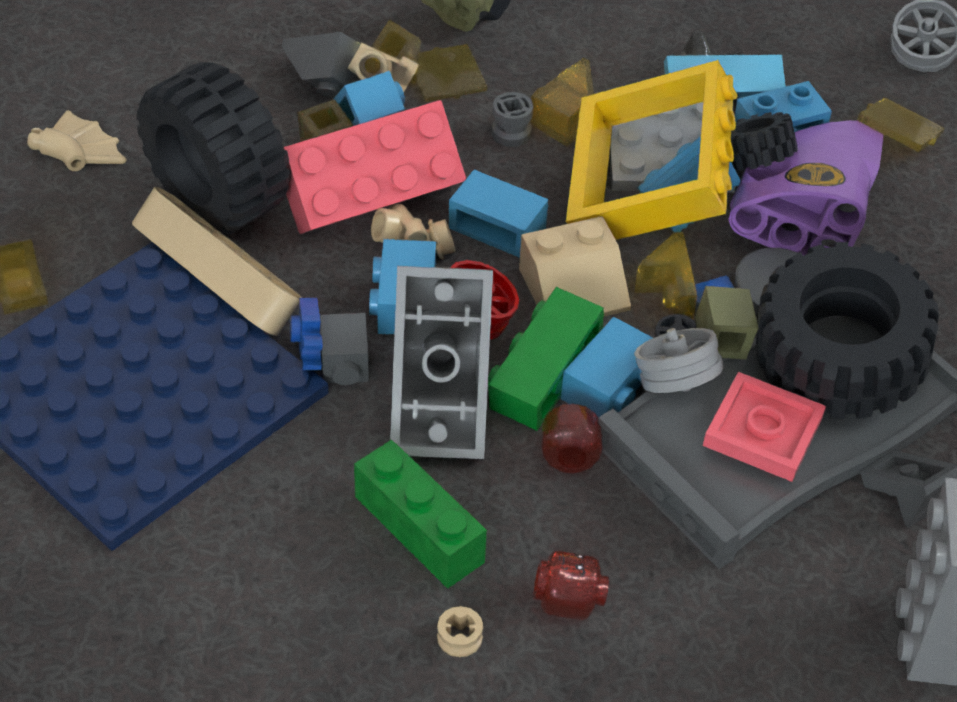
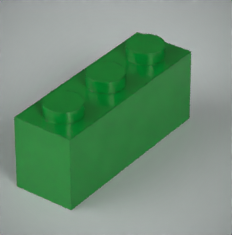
[487,287,604,431]
[354,439,487,589]

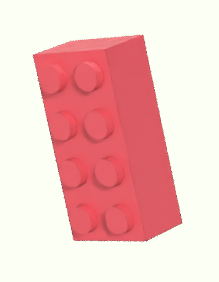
[283,100,466,234]

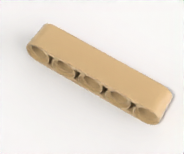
[132,187,302,336]

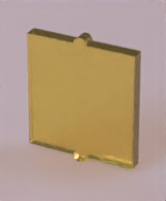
[406,44,487,102]
[857,97,945,152]

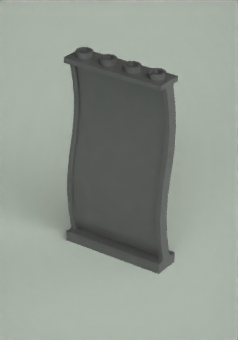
[595,316,957,569]

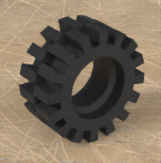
[731,112,798,170]

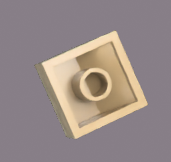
[519,216,631,317]

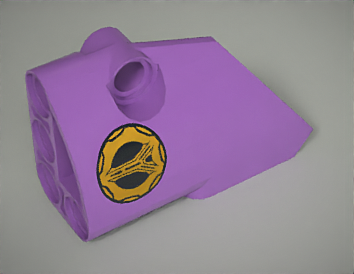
[729,121,884,256]

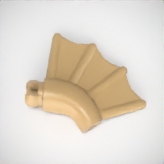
[28,111,127,171]

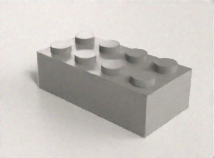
[896,478,957,686]

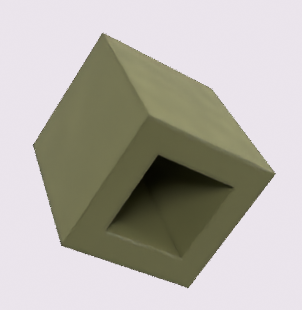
[695,286,758,360]

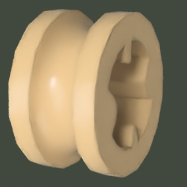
[437,606,483,657]

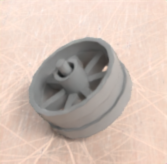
[890,0,957,72]
[634,328,724,393]

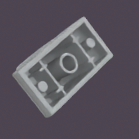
[390,266,493,459]

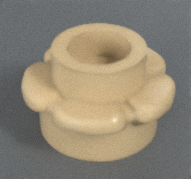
[426,219,456,259]

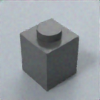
[320,313,369,385]

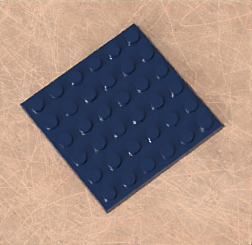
[0,242,328,551]

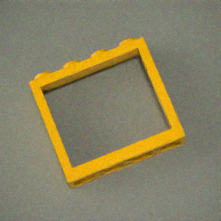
[566,60,738,240]

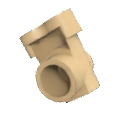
[347,43,419,92]
[371,204,429,243]

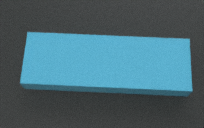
[664,55,786,97]

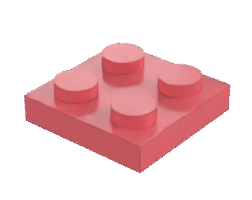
[702,372,826,482]

